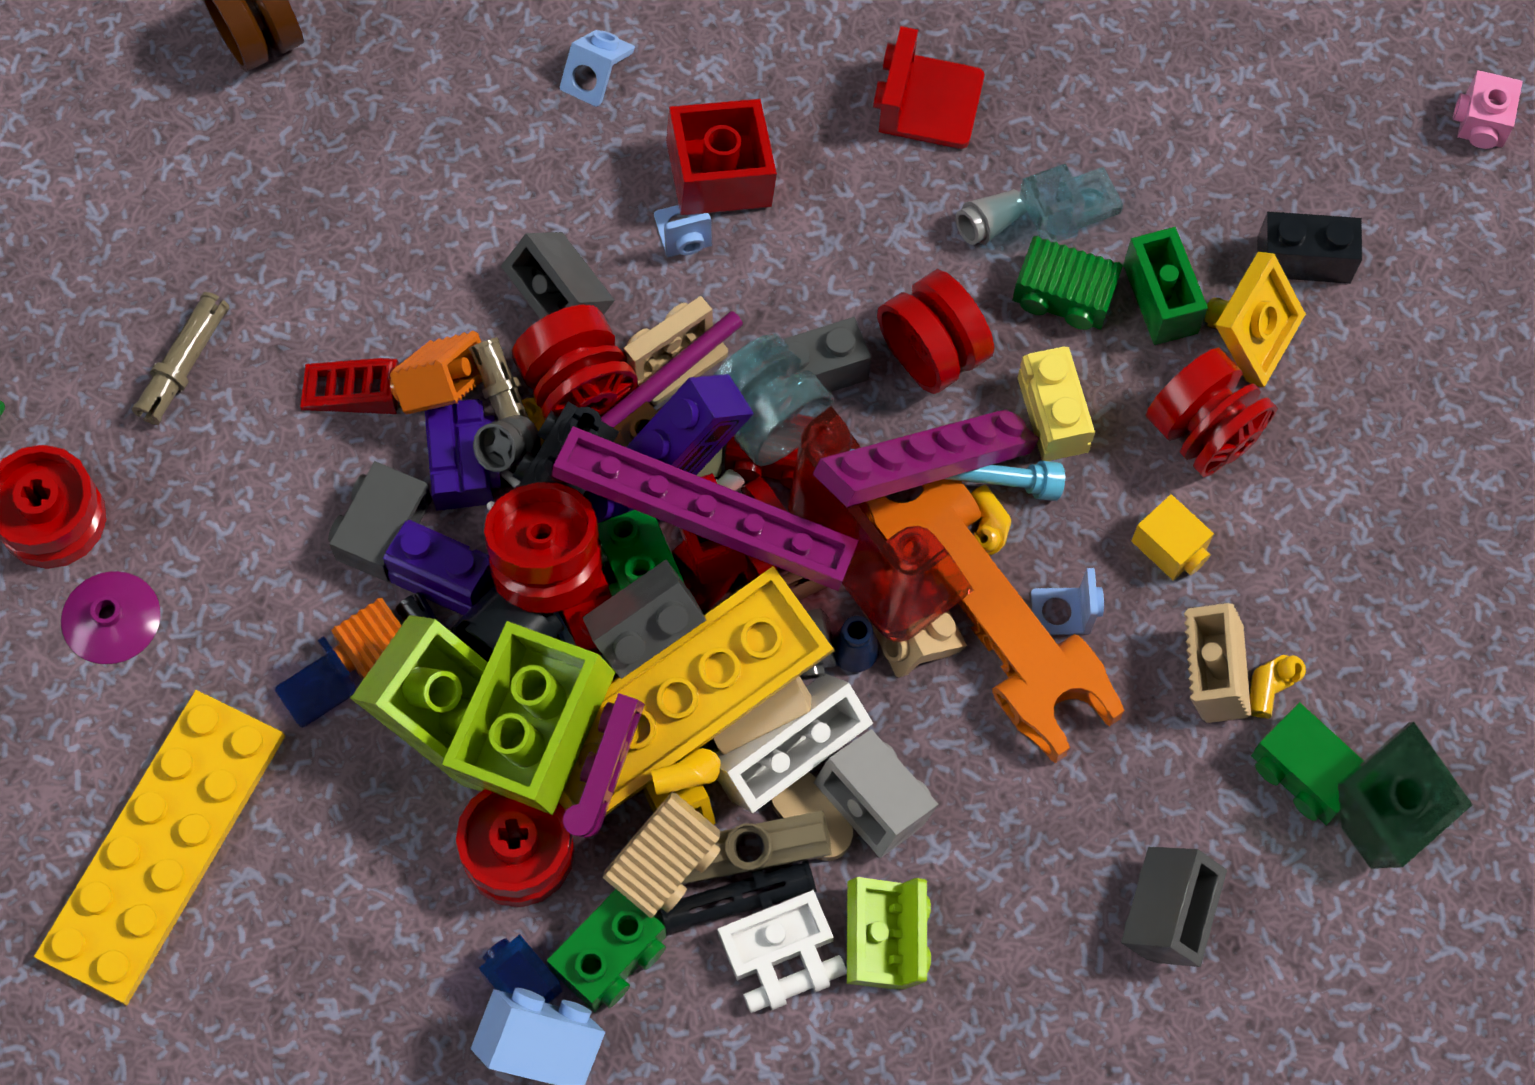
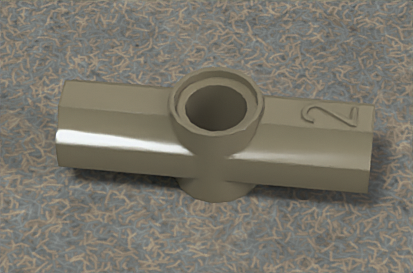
[681,810,832,885]

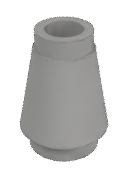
[955,189,1027,245]

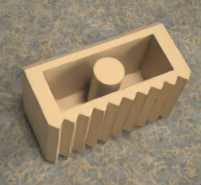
[1184,603,1251,723]
[603,792,721,918]

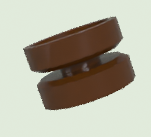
[203,0,304,73]

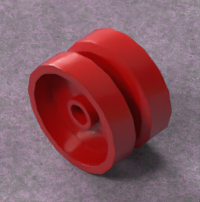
[877,269,995,394]
[0,445,107,569]
[484,482,602,613]
[456,789,575,907]

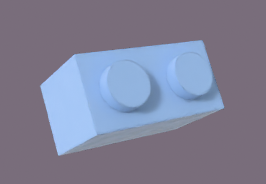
[471,988,605,1085]

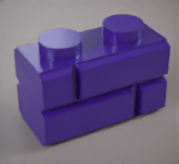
[424,399,502,511]
[383,519,495,616]

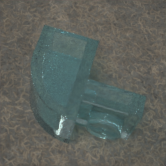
[1020,163,1123,242]

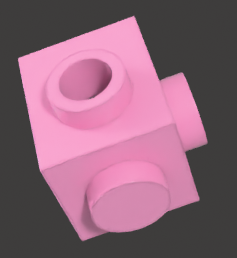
[1453,70,1523,149]

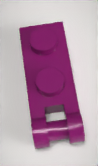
[563,693,645,838]

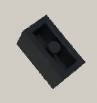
[1257,211,1362,284]

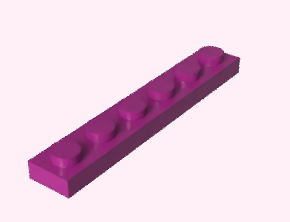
[813,409,1039,507]
[552,426,859,591]

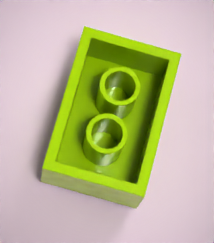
[350,615,488,791]
[442,621,616,815]

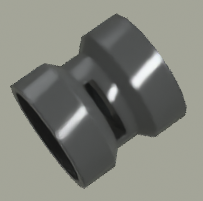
[473,415,540,472]

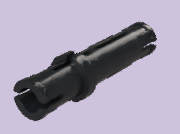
[660,860,817,935]

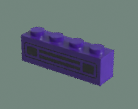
[583,374,754,524]

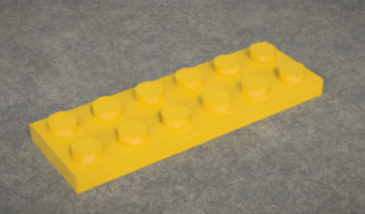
[559,566,834,816]
[34,690,285,1006]

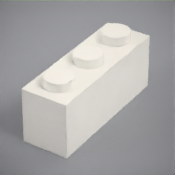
[716,674,873,813]

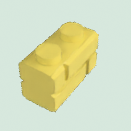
[1017,346,1095,461]

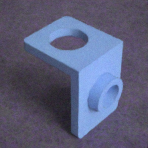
[560,30,635,107]
[654,205,712,258]
[1031,568,1104,635]

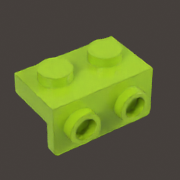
[847,877,931,989]

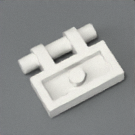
[717,890,847,1013]

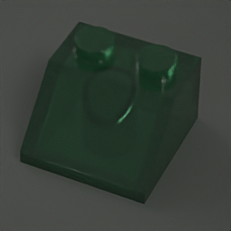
[1338,722,1473,869]

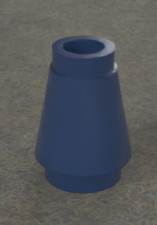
[832,616,879,672]

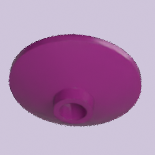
[61,571,160,664]

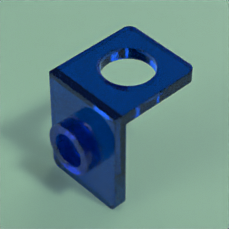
[275,636,357,728]

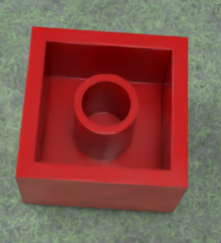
[666,99,777,215]

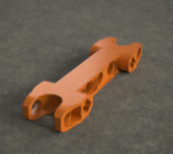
[858,479,1125,763]

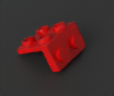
[873,26,985,149]

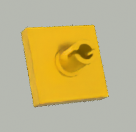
[1205,252,1306,387]

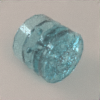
[714,333,834,466]

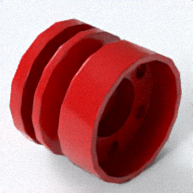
[511,304,638,420]
[1145,347,1278,478]

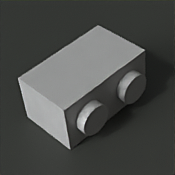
[814,729,939,858]

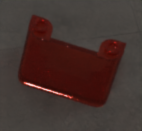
[788,406,974,642]

